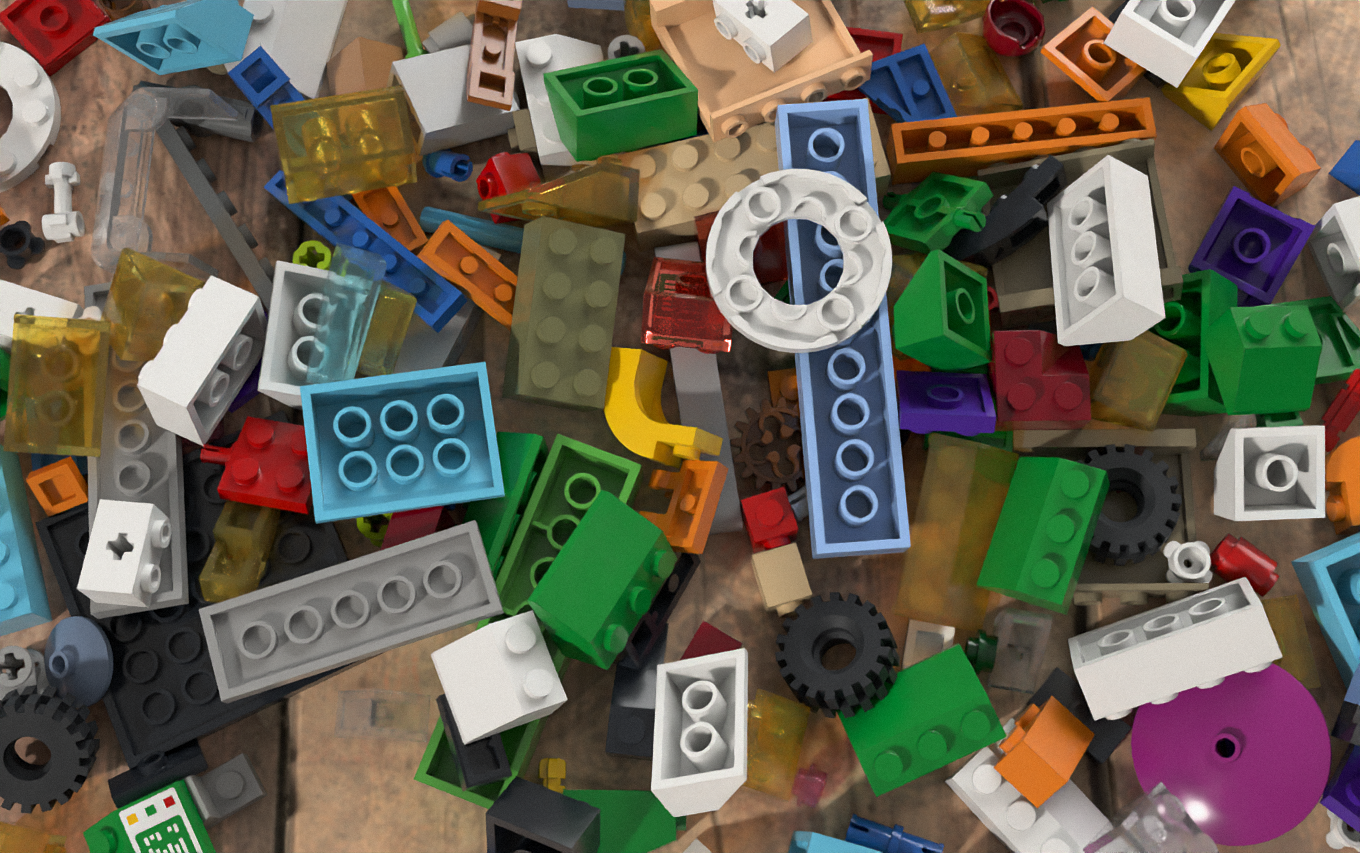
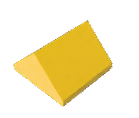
[1161,33,1281,131]

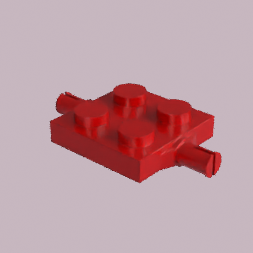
[200,416,313,514]

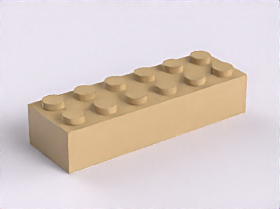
[618,98,891,252]

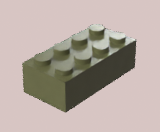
[502,216,625,412]

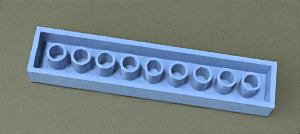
[775,99,911,559]

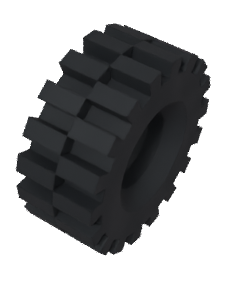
[1077,444,1182,566]
[775,592,900,718]
[0,685,100,814]

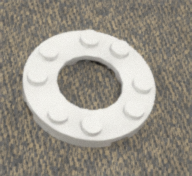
[0,41,61,193]
[706,169,892,353]

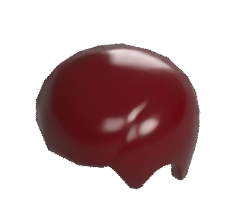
[982,0,1046,57]

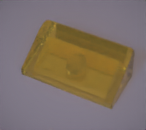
[354,279,417,376]

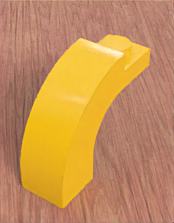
[603,347,723,468]

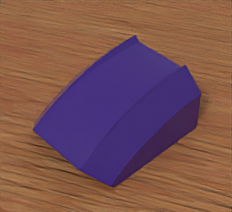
[1188,186,1315,307]

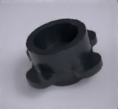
[0,221,45,270]

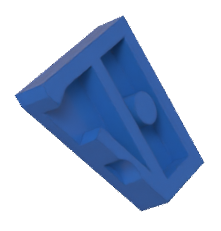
[857,43,957,123]

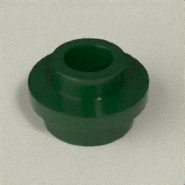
[964,629,997,675]

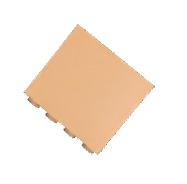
[649,0,873,143]

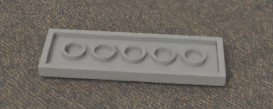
[199,520,504,703]

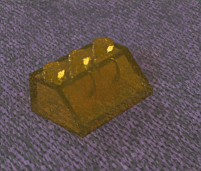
[270,85,417,204]
[3,314,111,457]

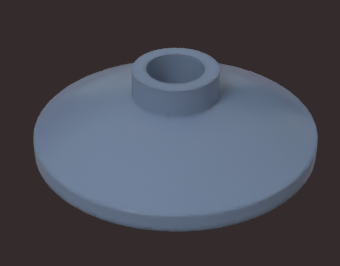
[44,616,113,708]

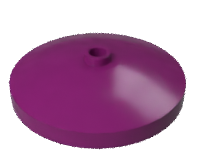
[1131,663,1332,846]

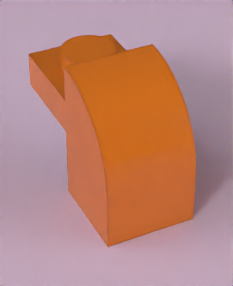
[1325,436,1360,535]

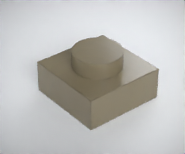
[507,108,541,166]

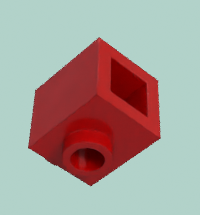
[476,152,547,224]
[740,487,798,553]

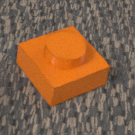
[26,456,88,517]

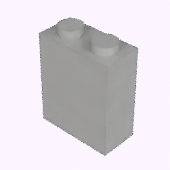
[387,44,520,156]

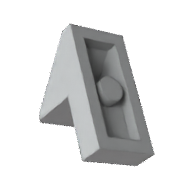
[184,753,267,830]

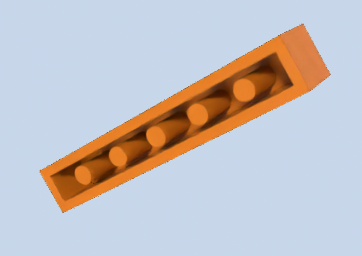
[886,97,1157,185]

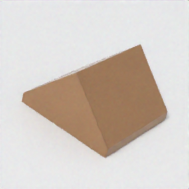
[326,36,407,141]

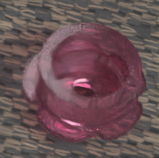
[791,763,829,809]

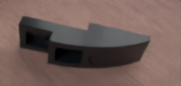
[911,155,1068,274]

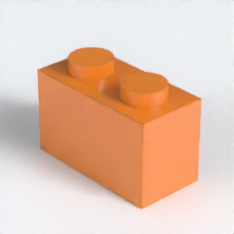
[993,696,1095,808]

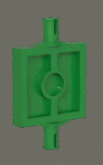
[882,171,994,254]

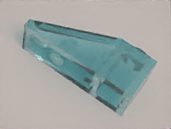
[305,243,387,384]

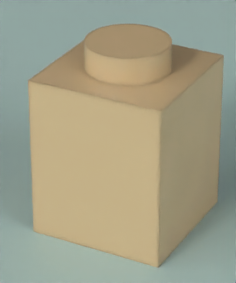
[751,542,812,618]

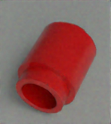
[1210,533,1280,597]

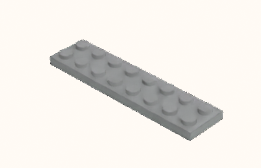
[84,276,189,619]

